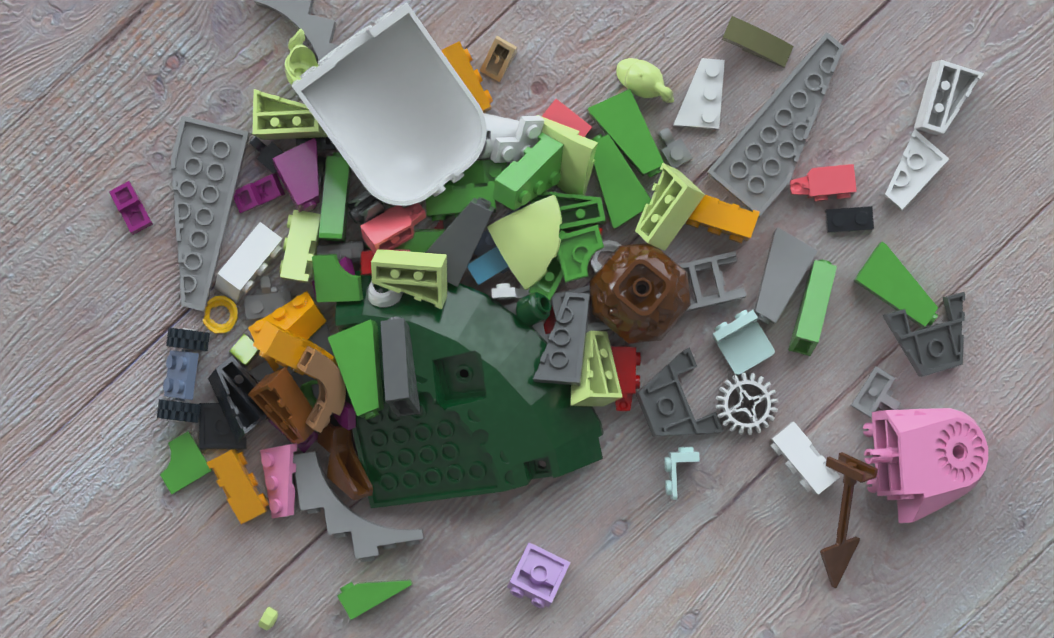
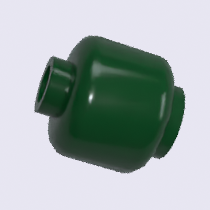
[516,292,551,326]

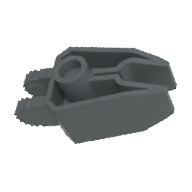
[347,190,384,225]

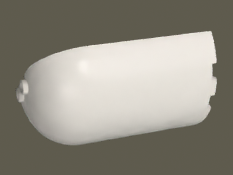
[291,2,487,206]

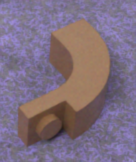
[297,346,346,433]

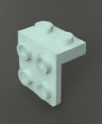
[713,310,775,375]
[664,447,700,500]

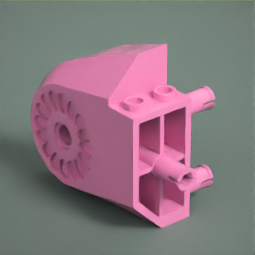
[863,408,988,523]

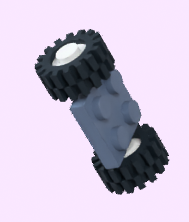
[157,328,210,423]

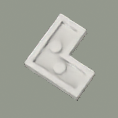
[490,116,545,163]
[492,283,531,300]

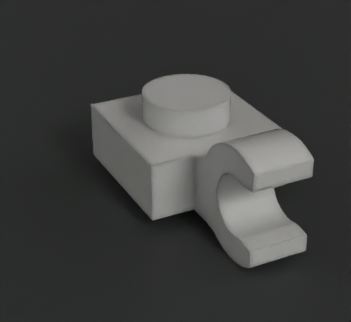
[659,127,693,168]

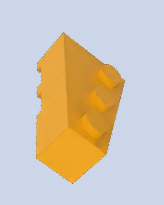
[441,41,493,113]
[685,195,760,244]
[248,291,326,371]
[253,321,338,379]
[206,449,269,524]

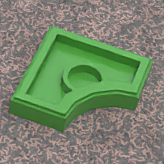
[557,225,604,283]
[312,254,363,302]
[160,431,212,495]

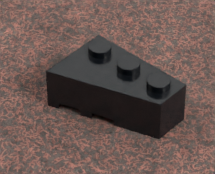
[208,356,269,444]

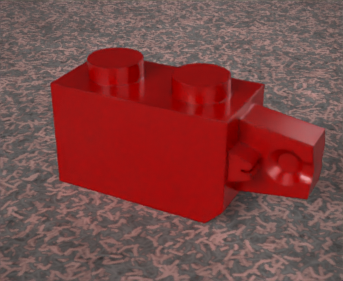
[611,346,641,411]

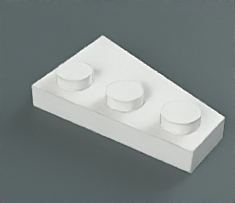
[673,58,725,130]
[885,129,949,211]

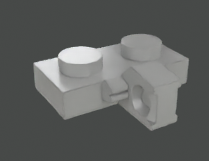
[244,276,292,320]
[851,366,901,418]

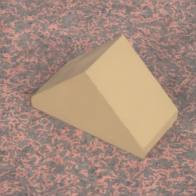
[480,36,517,82]

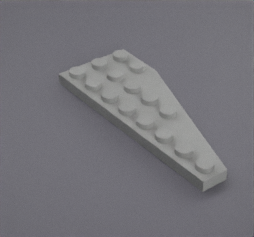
[706,32,844,217]
[171,116,250,312]

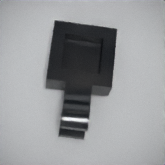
[249,136,284,174]

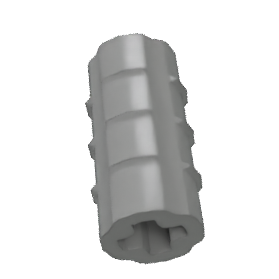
[317,241,365,263]

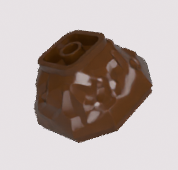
[589,243,691,344]

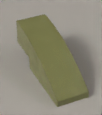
[722,16,794,68]

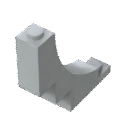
[254,0,339,60]

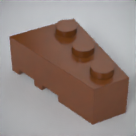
[248,367,315,444]

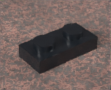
[825,206,874,233]

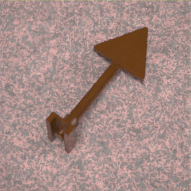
[820,452,878,588]

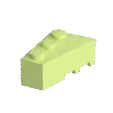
[635,163,705,251]

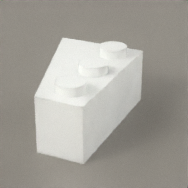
[914,60,984,135]
[214,222,282,304]
[770,422,840,494]

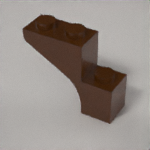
[317,415,373,501]

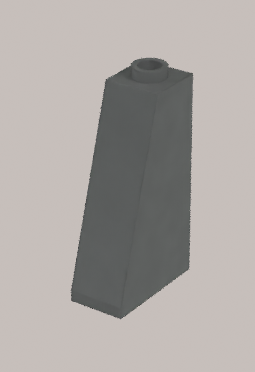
[425,197,495,287]
[381,317,420,417]

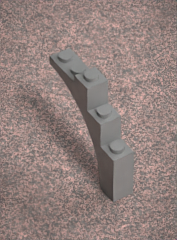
[293,451,424,562]

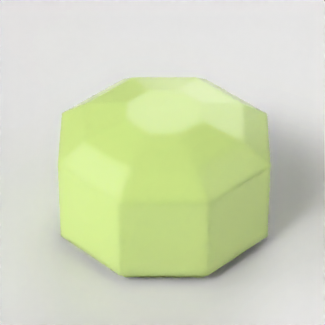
[258,607,278,631]

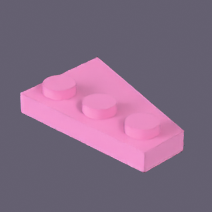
[260,443,297,518]

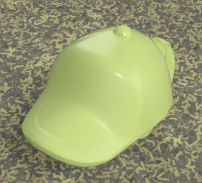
[284,29,319,85]
[616,58,674,103]

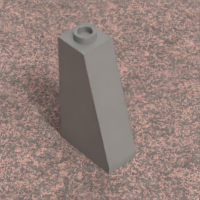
[754,228,818,325]

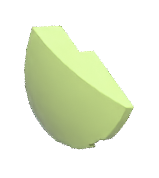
[537,115,598,196]
[487,195,562,290]

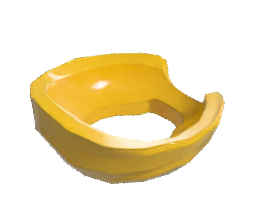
[202,296,238,334]

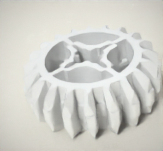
[715,373,778,435]

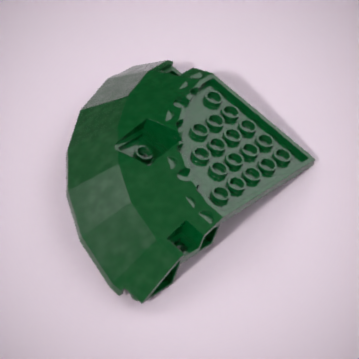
[335,266,604,509]

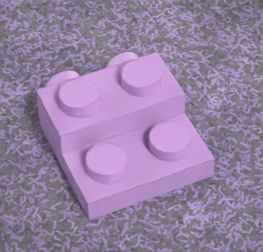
[507,543,570,608]

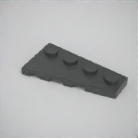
[533,292,590,386]

